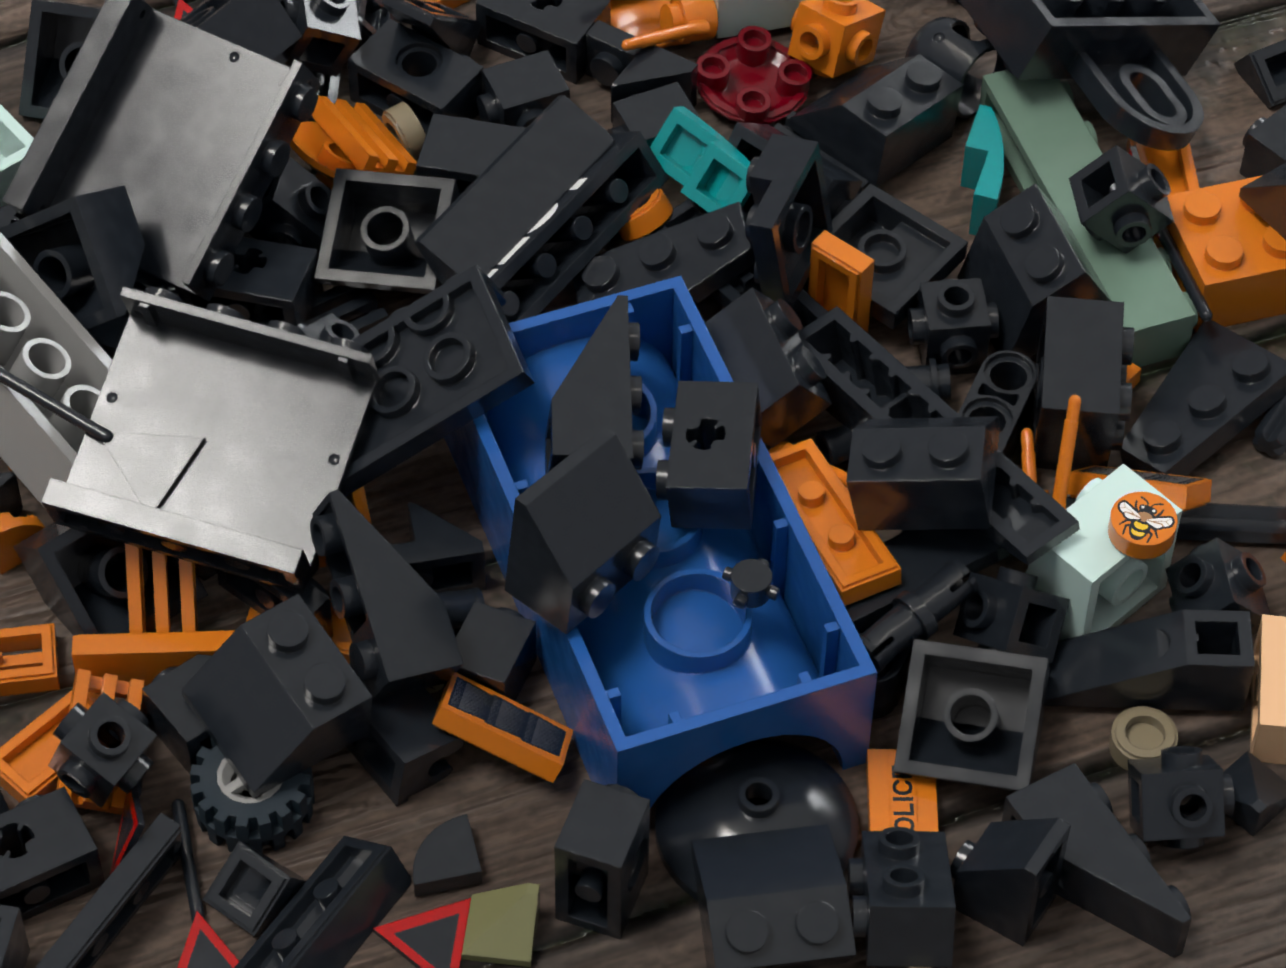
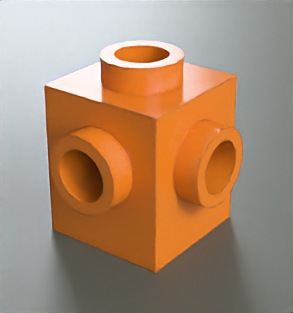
[788,0,886,78]

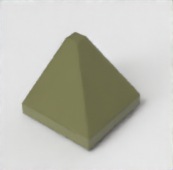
[462,883,540,967]

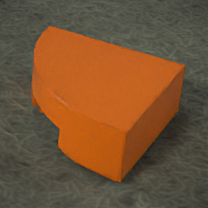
[0,512,46,575]

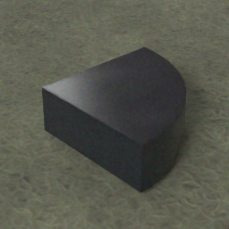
[413,814,482,897]

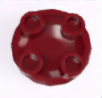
[697,26,812,124]

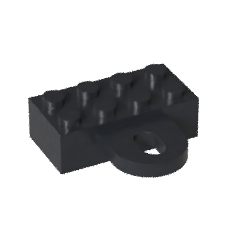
[959,0,1221,151]

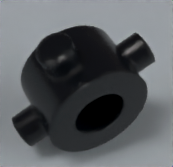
[722,558,780,609]

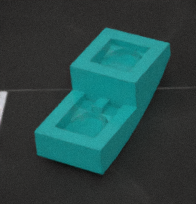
[960,104,1004,236]
[650,106,751,213]

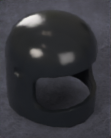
[905,17,1007,119]

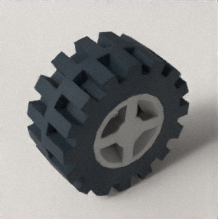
[190,738,315,853]

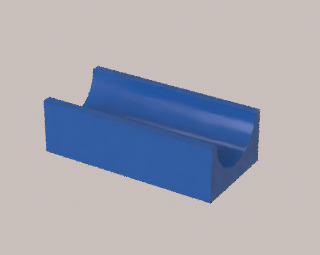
[444,276,878,808]

